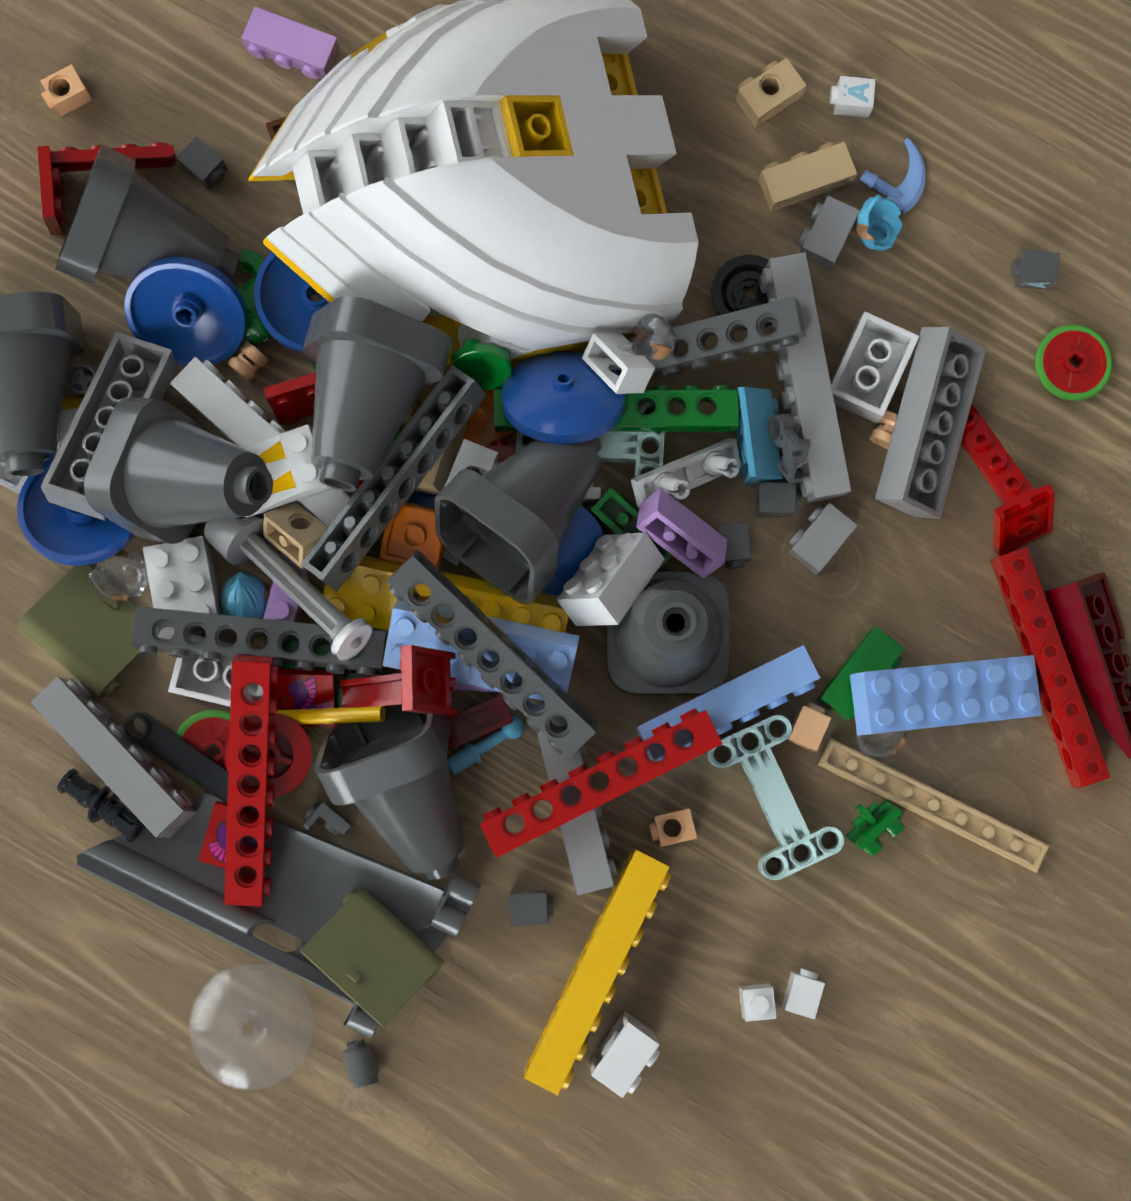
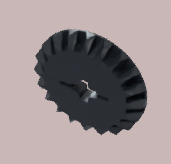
[711,255,772,330]

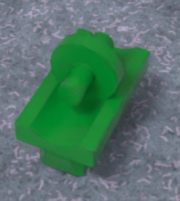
[845,799,905,856]

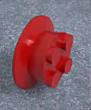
[224,713,312,797]

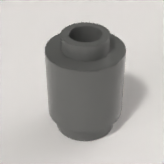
[342,1039,379,1088]

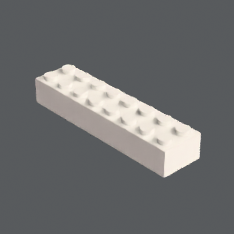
[170,357,353,527]

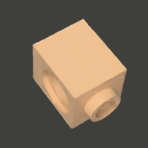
[40,64,93,116]
[786,703,831,752]
[649,808,697,847]

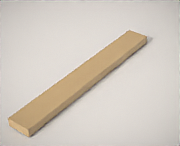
[817,738,1050,873]

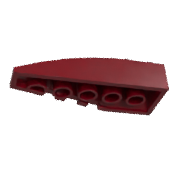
[1045,572,1131,759]

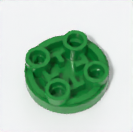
[450,338,512,391]

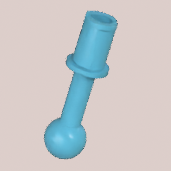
[447,715,525,776]

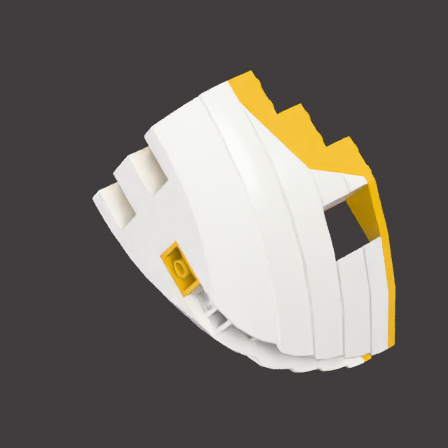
[248,0,699,369]

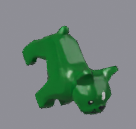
[237,249,272,345]

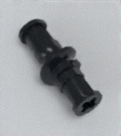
[57,768,145,843]

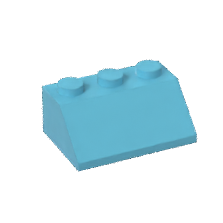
[736,387,783,487]

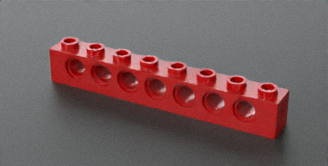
[990,547,1111,788]
[224,655,279,906]
[480,708,723,858]

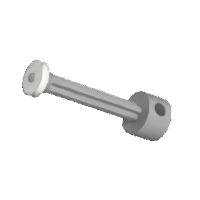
[204,513,373,661]

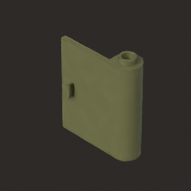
[17,565,140,698]
[300,888,445,1028]

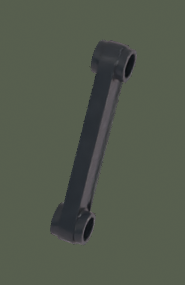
[124,712,248,809]

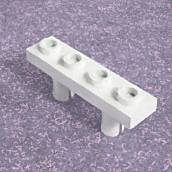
[631,438,742,508]

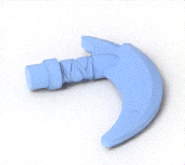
[860,138,926,214]

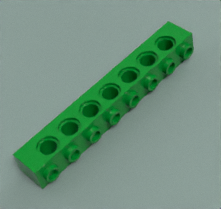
[494,385,739,432]

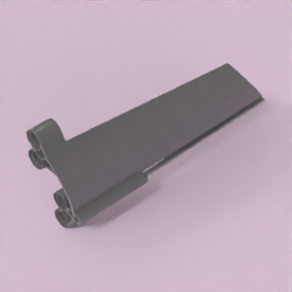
[77,791,482,1038]

